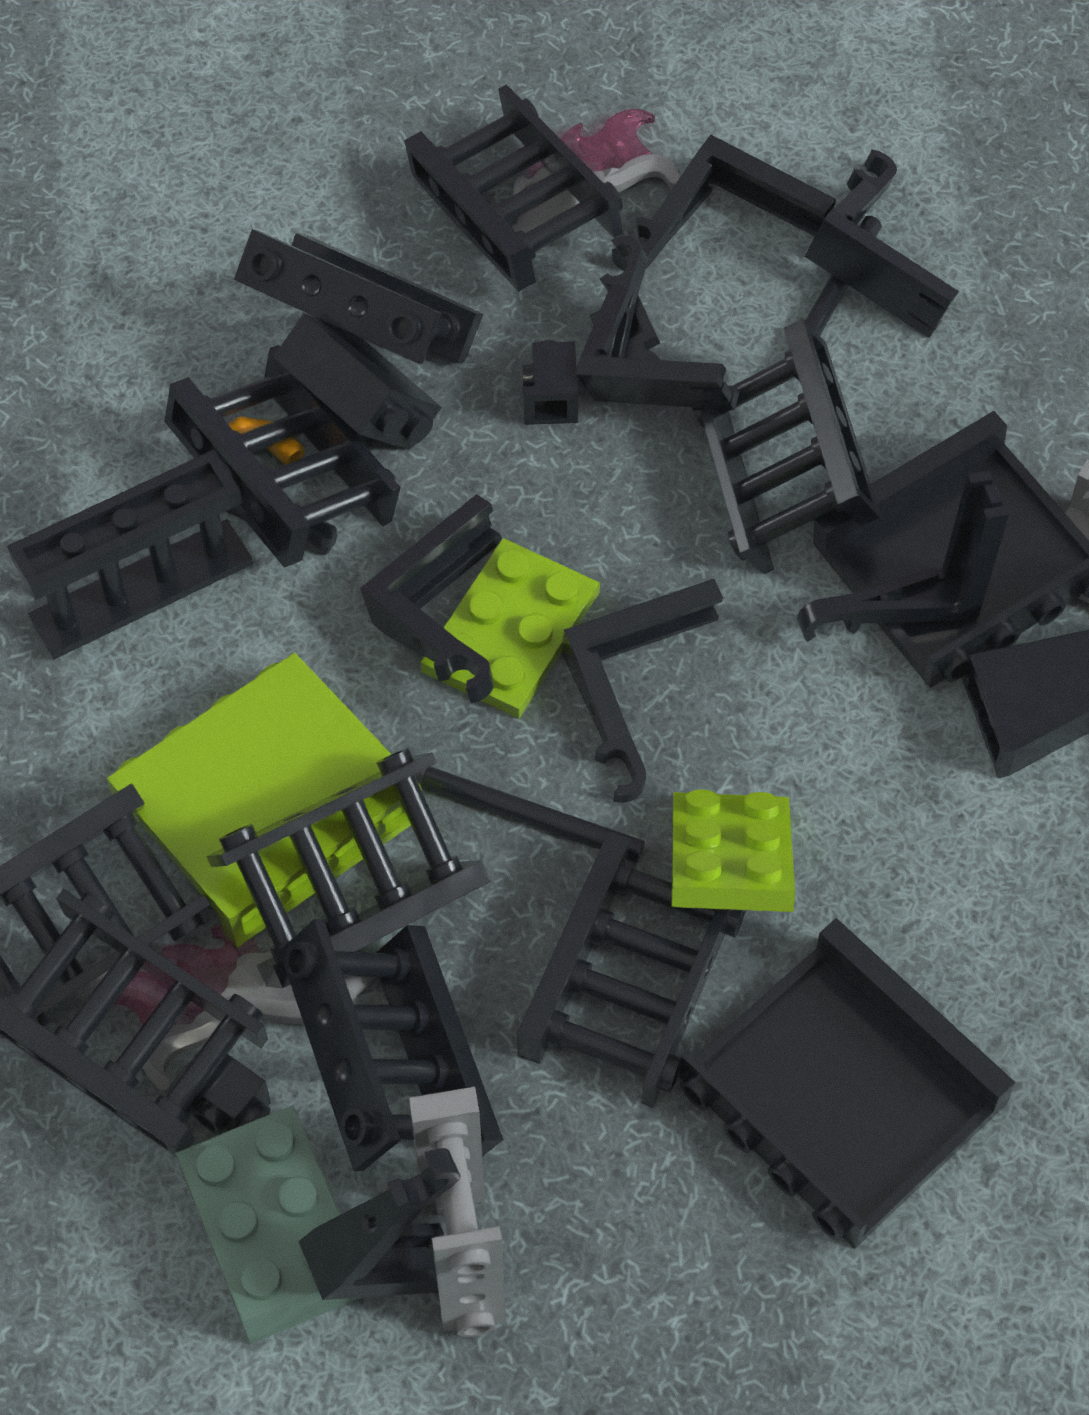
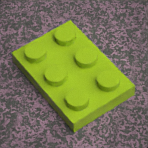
[421,538,600,719]
[672,789,795,912]

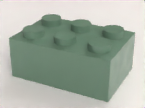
[176,1105,359,1345]

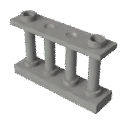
[409,1087,506,1337]

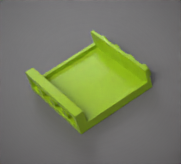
[107,652,421,948]

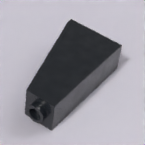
[963,630,1089,778]

